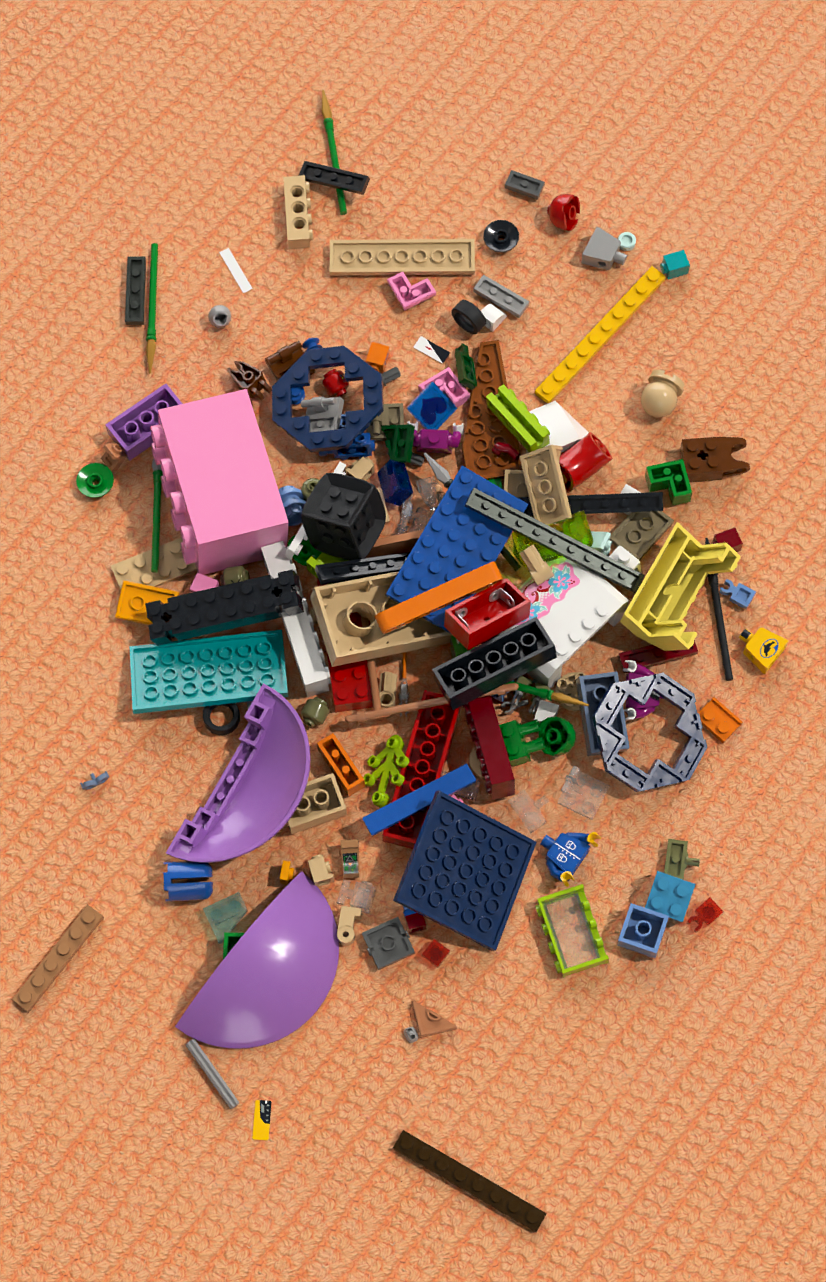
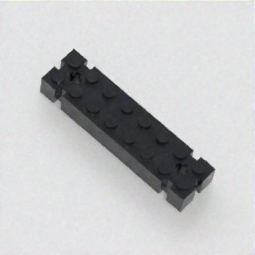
[145,569,304,646]

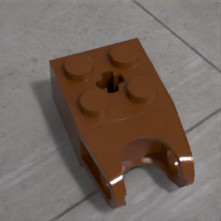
[680,437,750,482]

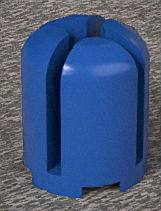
[163,861,213,902]

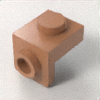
[101,442,127,472]

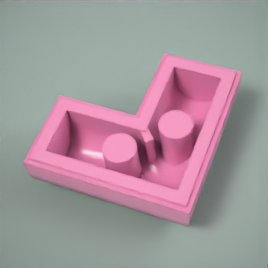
[387,272,436,311]
[418,367,470,407]

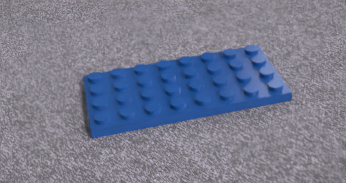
[385,466,528,634]

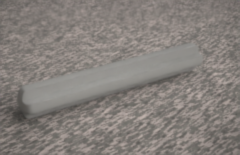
[186,1039,239,1109]

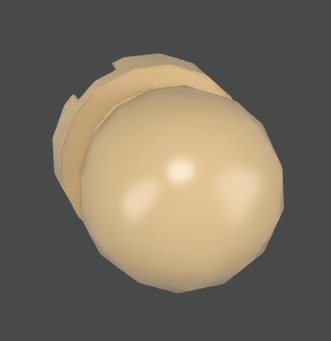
[641,370,685,418]

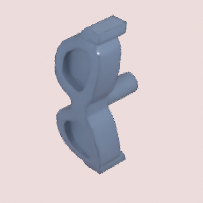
[80,771,109,790]

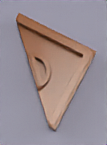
[412,1000,457,1038]

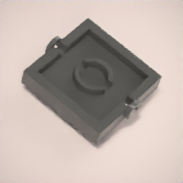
[362,917,415,970]

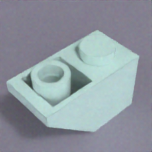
[583,531,612,556]

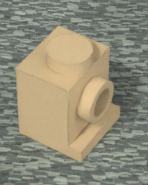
[345,457,375,481]
[308,854,334,887]

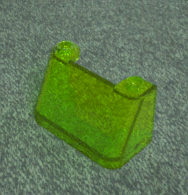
[507,510,593,568]

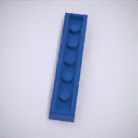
[362,764,476,836]

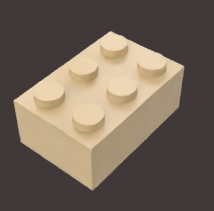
[287,773,347,834]

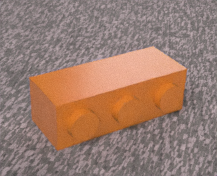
[317,733,365,797]

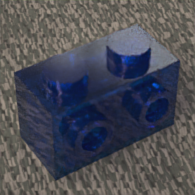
[377,459,413,506]

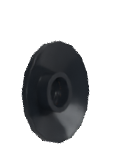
[483,220,519,253]

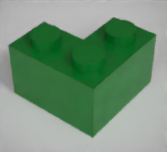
[645,459,692,506]

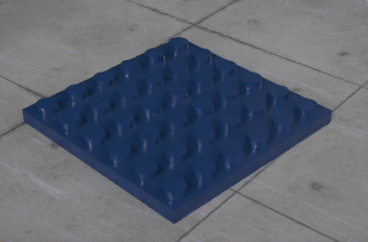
[393,791,537,951]

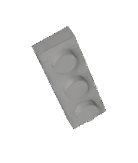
[473,275,529,318]

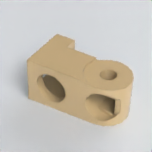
[337,906,362,946]

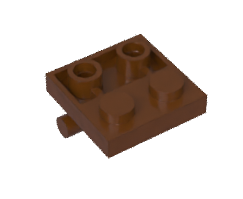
[265,341,315,381]

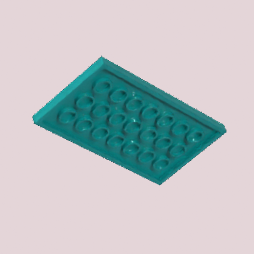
[129,630,288,714]

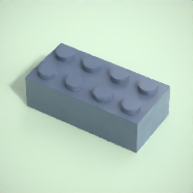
[576,672,630,756]

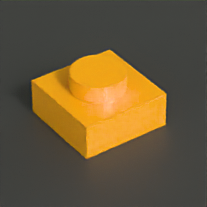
[280,860,295,885]

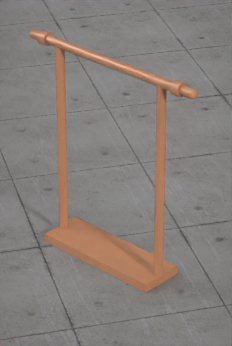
[345,529,519,723]

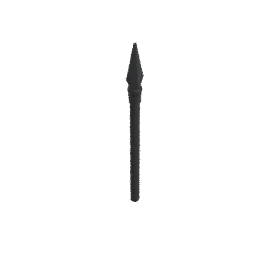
[705,538,733,681]

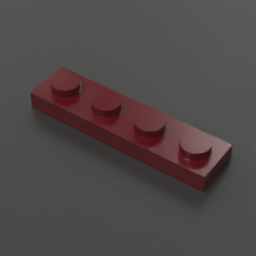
[618,640,698,673]

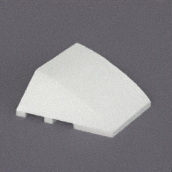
[526,401,589,453]

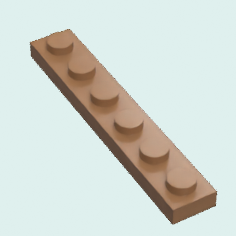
[12,904,104,1013]

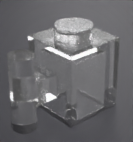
[337,880,376,914]

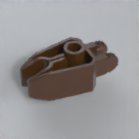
[228,361,272,401]

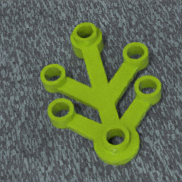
[363,735,409,808]

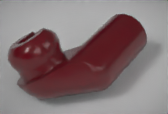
[492,442,520,461]

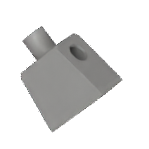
[581,227,628,270]

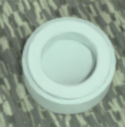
[618,232,636,251]

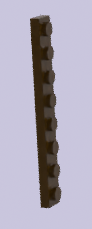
[393,1130,547,1233]

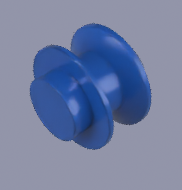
[302,338,322,352]
[292,387,305,405]

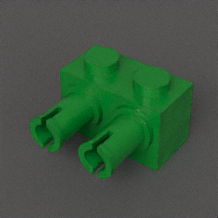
[499,719,546,767]

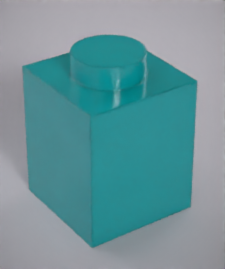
[660,250,690,280]

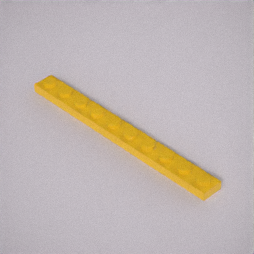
[535,266,666,404]

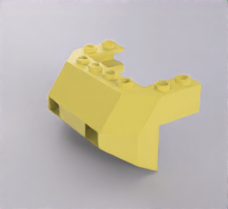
[620,522,741,651]

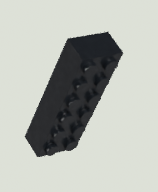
[432,617,557,710]

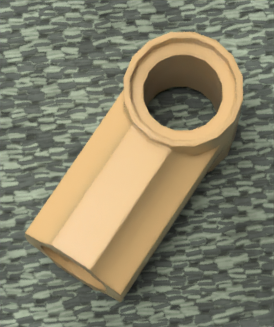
[519,545,554,586]
[379,672,397,709]

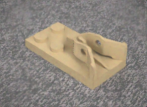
[520,445,572,526]

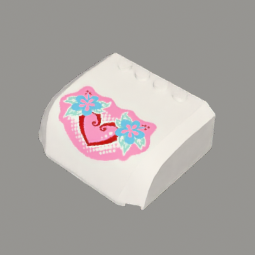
[490,556,629,688]

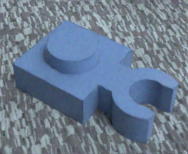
[719,579,756,609]

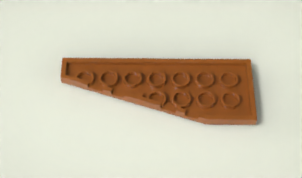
[462,340,523,480]

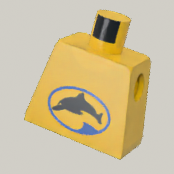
[739,627,788,674]

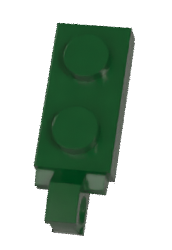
[455,343,477,390]

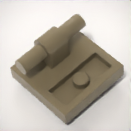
[367,403,404,441]

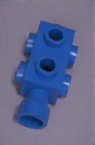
[319,433,375,460]

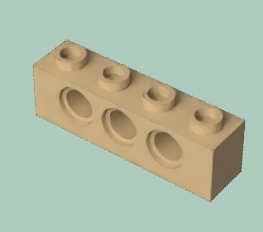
[283,175,313,249]

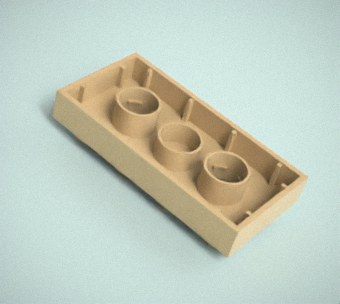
[310,571,452,667]

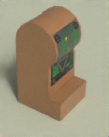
[340,839,360,878]

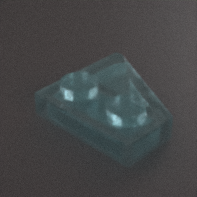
[203,892,248,944]

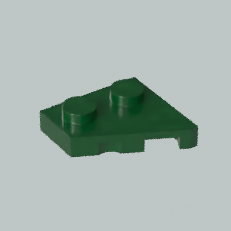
[381,424,415,463]

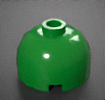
[536,717,576,756]

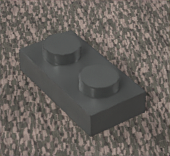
[505,170,545,200]

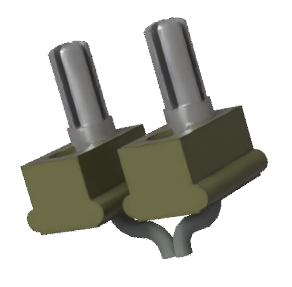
[511,676,550,714]

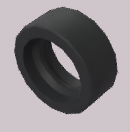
[451,300,486,334]
[203,703,240,735]

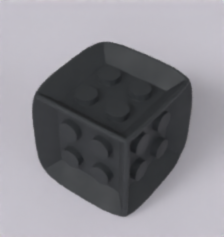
[301,473,386,560]

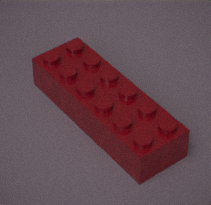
[462,695,515,800]

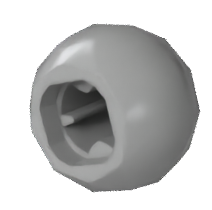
[208,305,232,328]

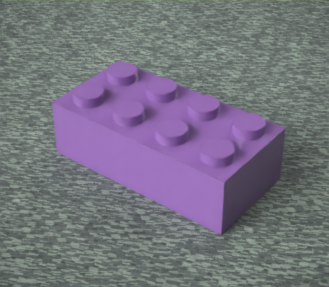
[105,384,182,461]

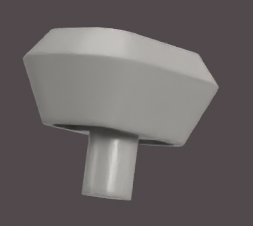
[403,1027,418,1043]

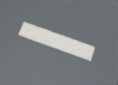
[219,248,253,293]

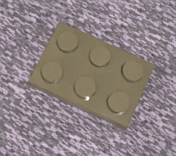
[610,511,674,561]

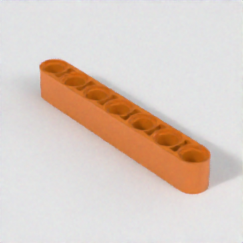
[374,561,503,634]

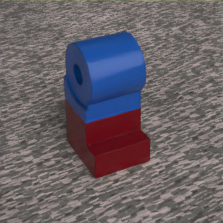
[402,906,426,934]

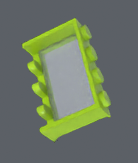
[535,884,609,978]

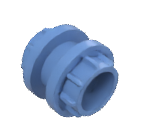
[278,486,306,526]

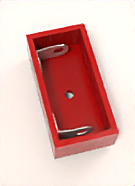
[444,578,531,650]

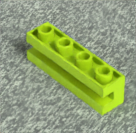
[486,384,550,453]

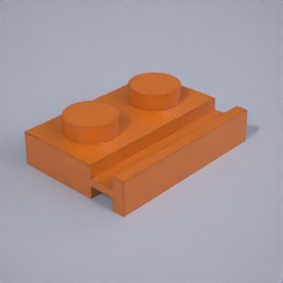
[698,697,743,744]

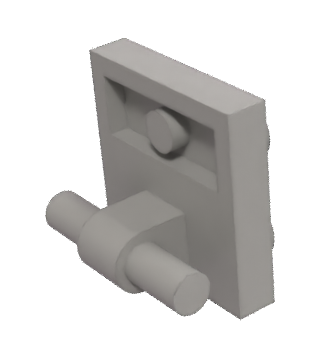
[301,396,344,432]

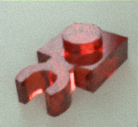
[687,897,723,933]

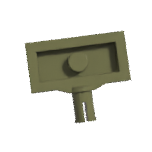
[664,839,700,879]

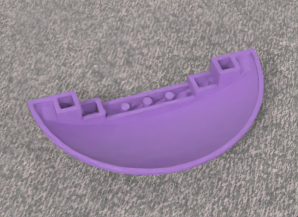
[166,683,311,863]
[175,871,339,1049]

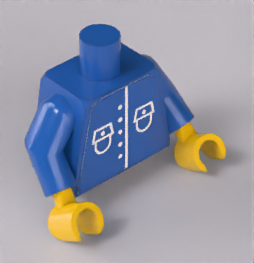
[540,832,601,887]

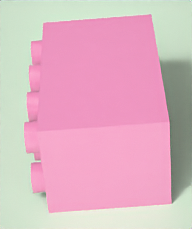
[150,389,289,575]

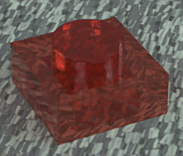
[422,939,450,968]

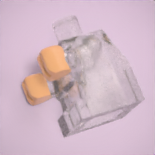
[416,476,445,510]

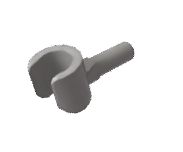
[501,700,529,715]

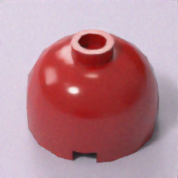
[547,194,580,231]

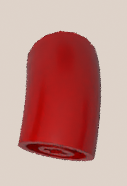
[559,432,613,493]

